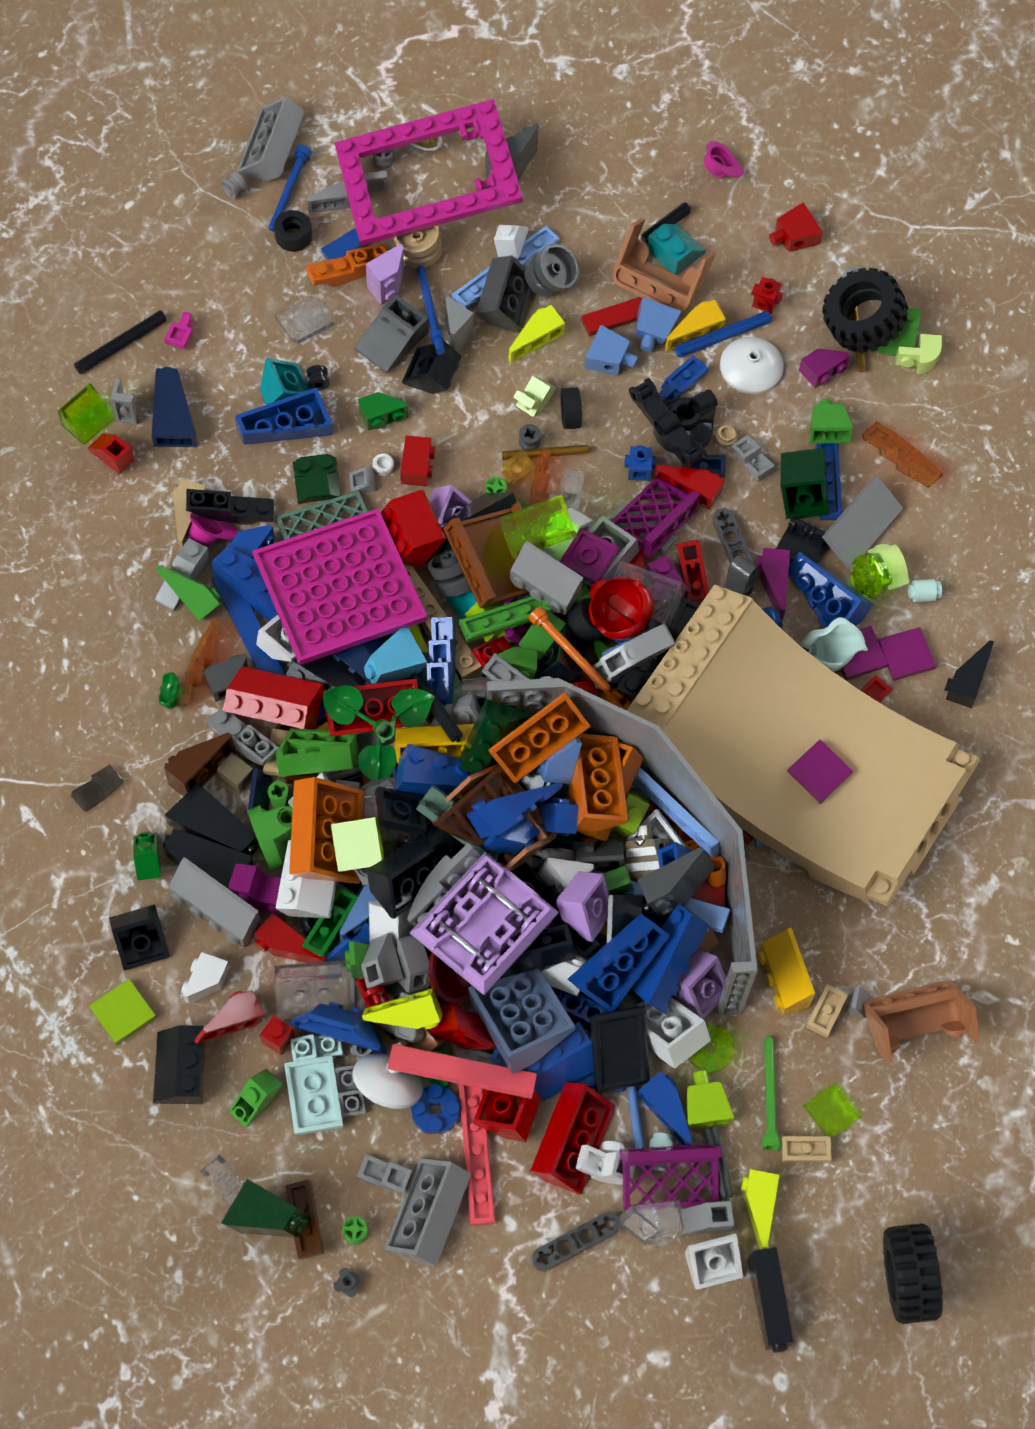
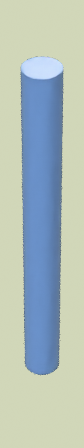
[627,1086,648,1170]

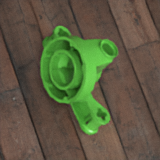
[247,781,293,871]

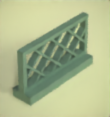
[275,491,368,540]

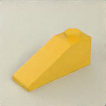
[665,299,726,352]

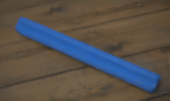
[674,311,772,357]

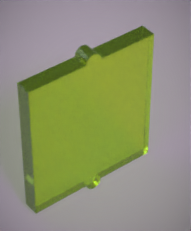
[803,1083,861,1138]

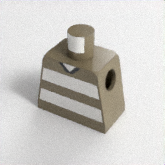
[624,825,668,879]

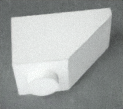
[494,225,529,259]

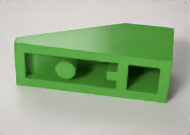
[156,565,222,621]

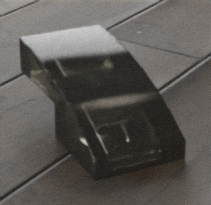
[71,765,124,812]

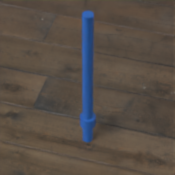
[417,266,445,355]

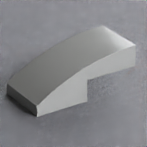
[731,435,775,482]
[356,1154,412,1194]

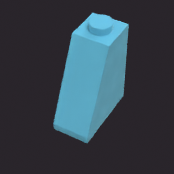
[364,627,427,684]

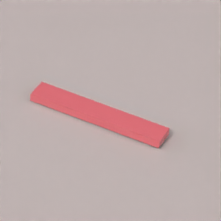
[387,1044,537,1099]
[459,1084,495,1226]

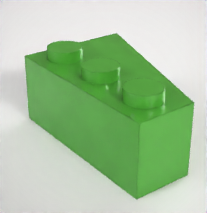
[276,728,359,777]

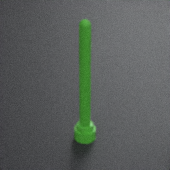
[762,1036,782,1151]

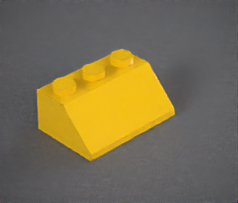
[757,928,815,1015]

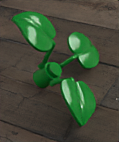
[323,685,434,787]

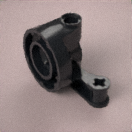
[629,378,718,469]

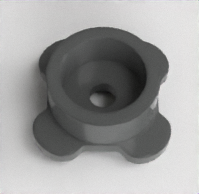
[333,1268,363,1297]

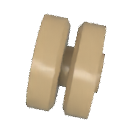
[394,225,442,269]

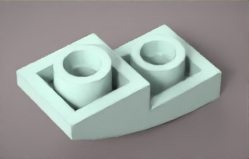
[290,1034,344,1062]

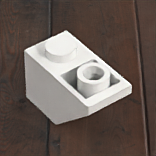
[181,952,230,1004]

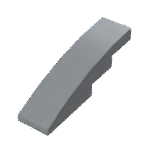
[307,170,388,214]

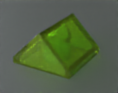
[57,383,115,444]

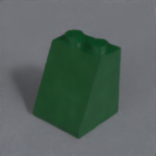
[780,448,830,519]
[221,1179,310,1238]

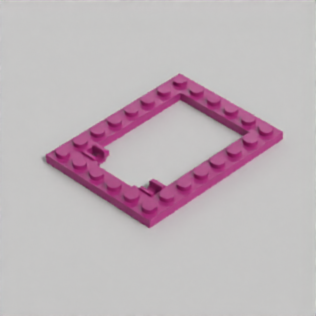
[334,99,524,246]

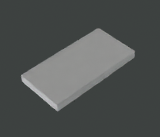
[822,476,903,569]

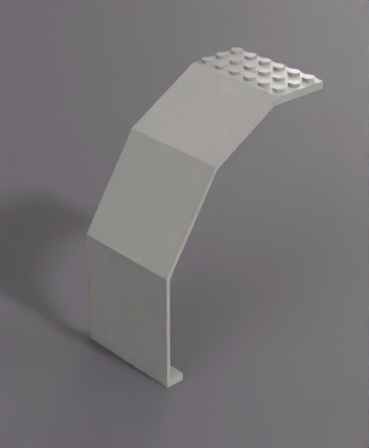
[486,676,757,1016]

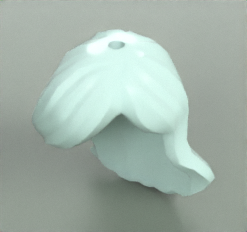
[801,617,868,672]

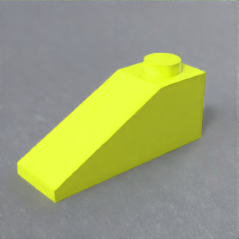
[509,305,565,363]
[362,988,443,1029]
[741,1169,779,1250]

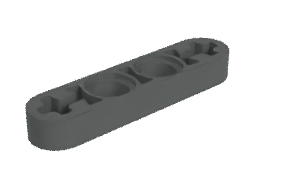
[713,508,758,582]
[532,1212,620,1272]

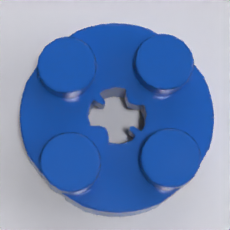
[411,1084,460,1134]

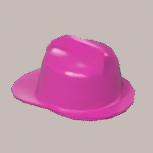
[704,141,744,178]
[188,513,238,546]

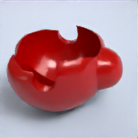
[589,576,654,640]

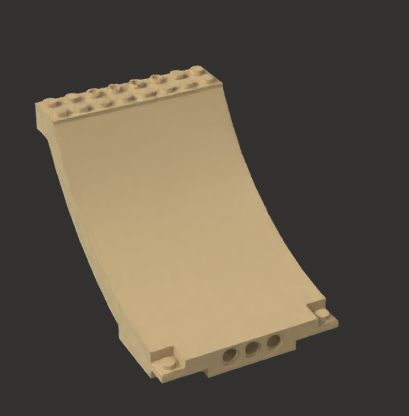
[627,585,980,907]

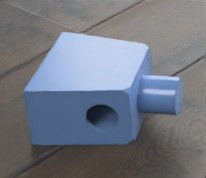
[635,297,681,352]
[584,325,638,375]

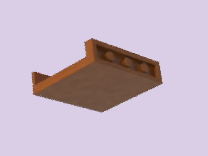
[443,501,545,608]

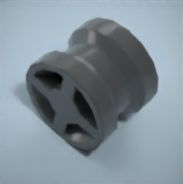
[519,424,541,450]

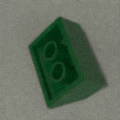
[460,699,530,774]

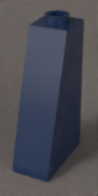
[151,367,198,447]

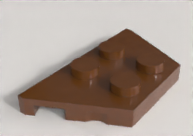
[432,765,508,847]

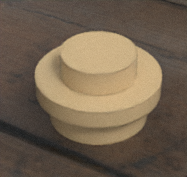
[716,425,737,446]

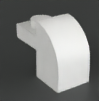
[575,1145,635,1185]

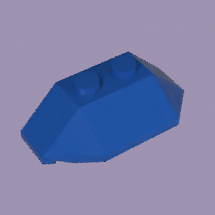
[290,1002,386,1054]

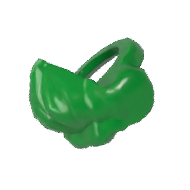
[158,672,187,709]

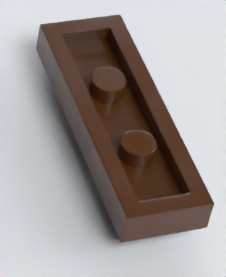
[285,1179,324,1260]

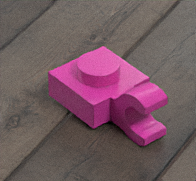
[164,311,194,350]

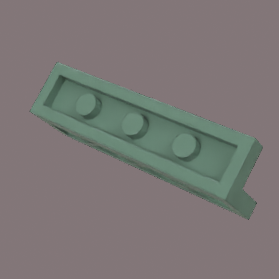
[416,785,501,861]

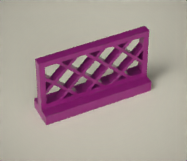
[611,477,701,558]
[620,1144,721,1211]

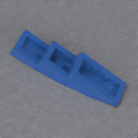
[426,617,456,706]

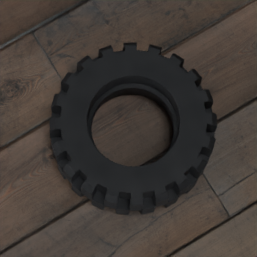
[822,268,908,353]
[883,1223,943,1324]

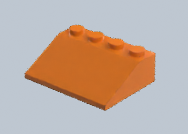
[289,777,364,884]

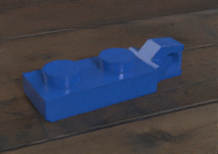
[659,355,709,403]

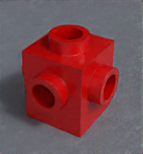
[751,276,783,314]

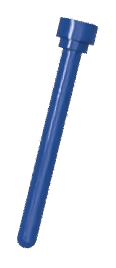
[269,145,312,232]

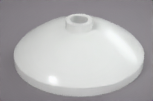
[720,337,784,394]
[353,1053,423,1109]

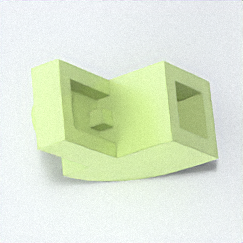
[895,334,942,374]
[513,376,556,417]
[867,544,909,590]

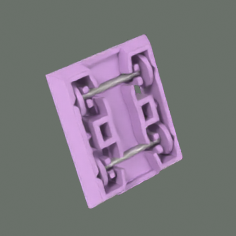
[410,852,559,995]

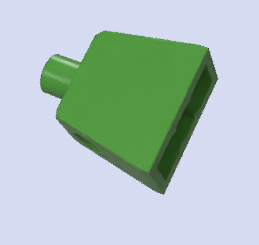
[809,398,853,444]

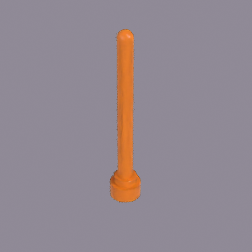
[528,606,610,692]

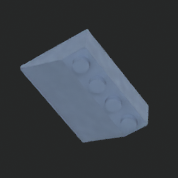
[468,969,575,1074]

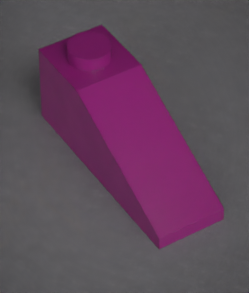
[756,548,790,620]

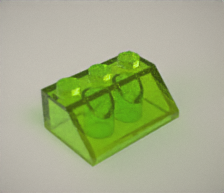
[499,495,577,559]

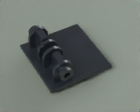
[776,517,828,563]

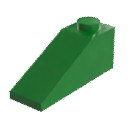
[302,887,358,958]

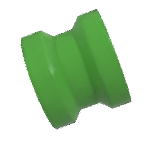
[485,477,507,493]
[342,1216,368,1245]

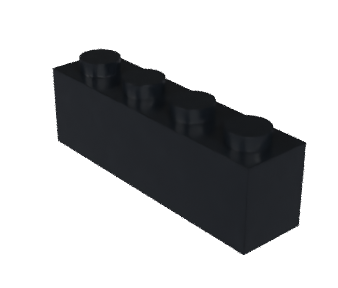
[482,924,576,979]

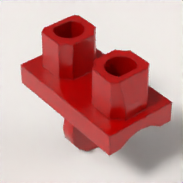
[355,978,390,1008]

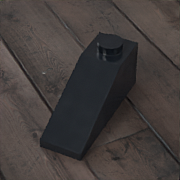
[944,640,994,708]

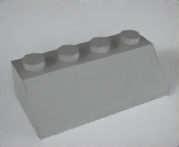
[237,96,304,182]
[169,857,262,948]
[384,1158,471,1267]

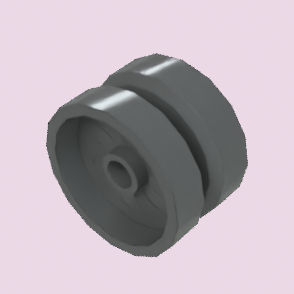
[524,244,579,298]
[428,550,471,597]

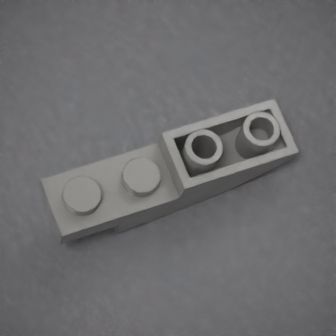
[592,624,675,690]
[206,707,279,765]
[407,843,481,926]

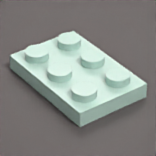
[284,1055,343,1136]

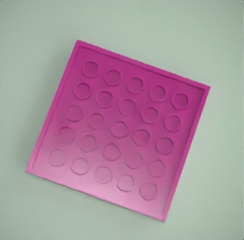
[252,508,427,665]

